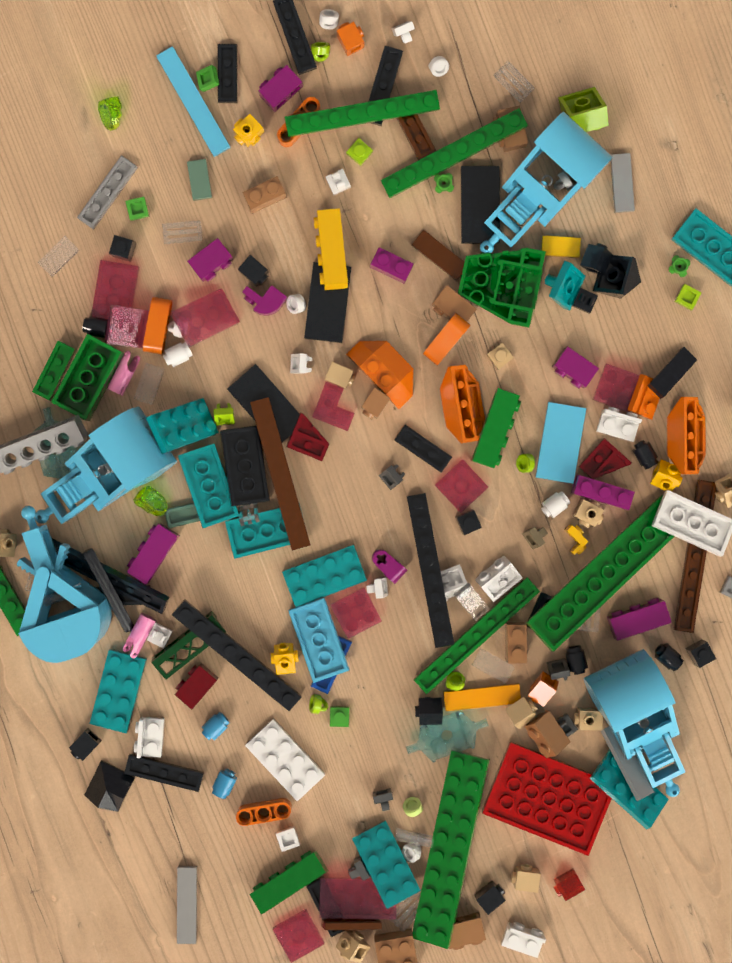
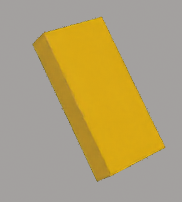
[541,236,581,258]

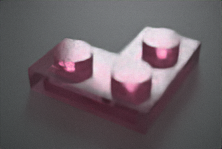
[312,382,355,431]

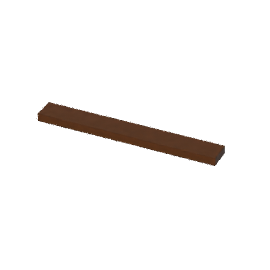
[250,397,311,551]
[673,479,717,633]

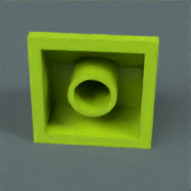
[558,87,609,132]

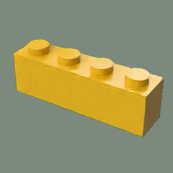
[313,208,348,290]

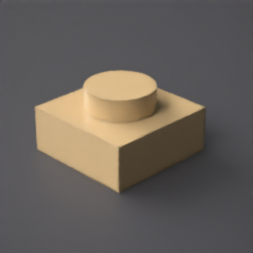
[487,343,514,370]

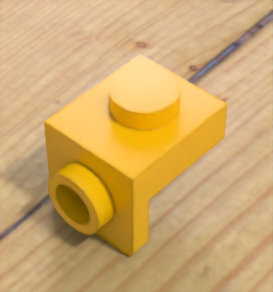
[564,525,588,555]

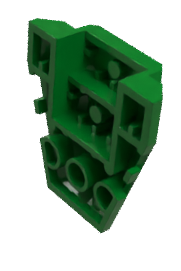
[458,248,546,328]

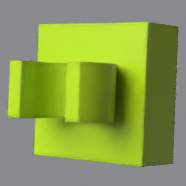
[214,403,235,426]

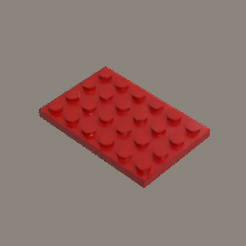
[482,741,612,856]

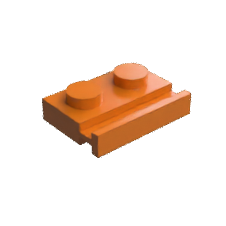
[627,374,660,420]

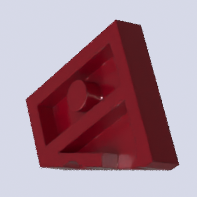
[286,412,329,461]
[578,438,632,479]

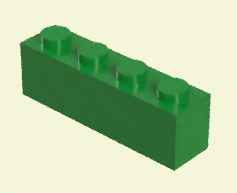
[471,388,521,468]
[249,851,328,915]

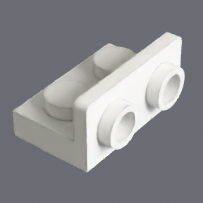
[596,407,642,442]
[475,556,523,602]
[441,564,469,601]
[134,717,165,758]
[501,922,546,958]

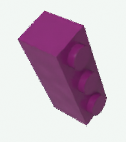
[571,475,635,510]
[127,523,180,585]
[607,597,672,641]

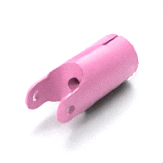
[107,351,140,396]
[123,613,156,658]

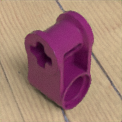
[372,549,408,584]

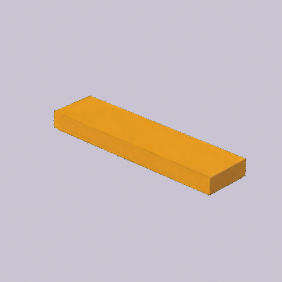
[443,683,521,711]

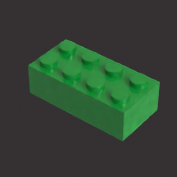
[51,334,124,421]

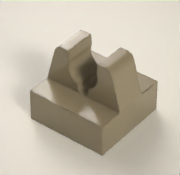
[522,527,548,549]

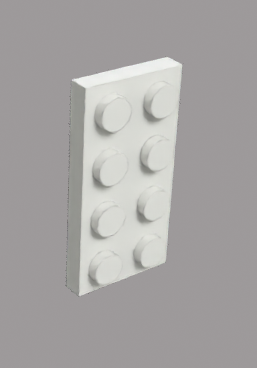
[651,490,732,557]
[245,718,325,801]

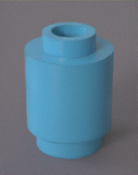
[202,712,230,740]
[212,769,237,799]

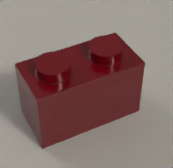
[175,663,218,709]

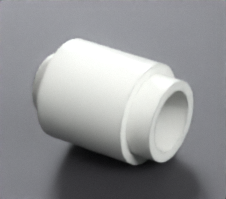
[163,342,193,367]
[541,491,570,518]

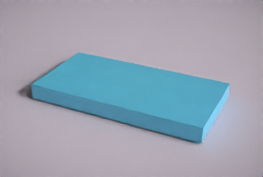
[535,402,586,484]
[288,598,350,683]

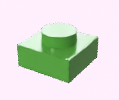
[196,65,220,92]
[125,197,150,221]
[330,706,349,727]

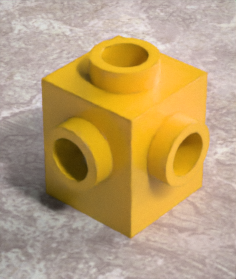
[233,114,264,148]
[650,459,683,492]
[271,643,299,675]

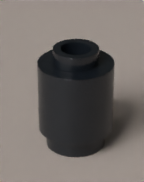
[82,316,112,338]
[632,440,659,470]
[655,643,684,671]
[565,645,588,675]

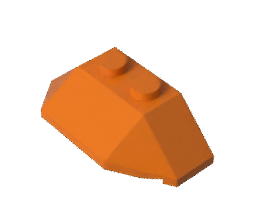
[346,341,414,409]
[440,365,485,443]
[667,397,706,474]

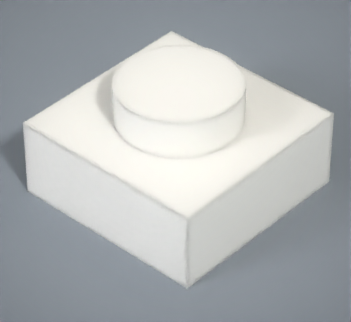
[276,826,300,852]

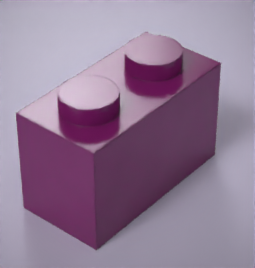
[258,65,303,112]
[187,238,233,282]
[370,247,414,284]
[552,346,599,389]

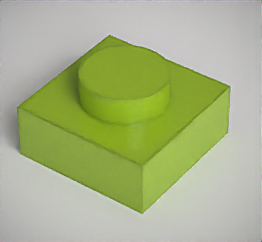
[346,138,373,166]
[674,284,701,310]

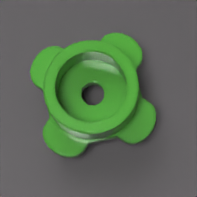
[434,173,454,193]
[668,255,690,277]

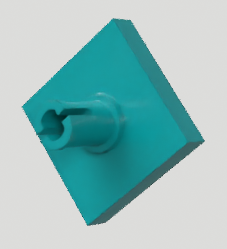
[545,261,586,311]

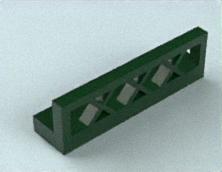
[151,611,226,680]

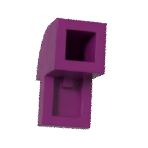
[242,285,287,316]

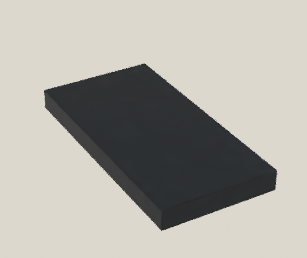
[461,166,500,244]
[304,262,351,343]
[227,364,300,443]
[220,426,270,507]

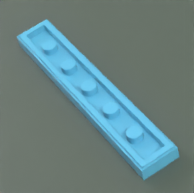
[156,46,231,157]

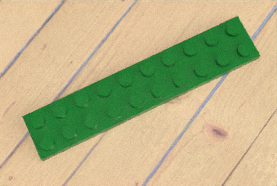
[526,495,675,652]
[412,750,490,949]

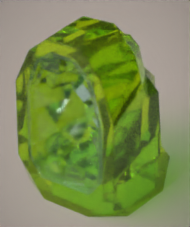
[98,96,123,131]
[133,486,167,516]

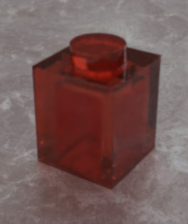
[553,868,585,901]

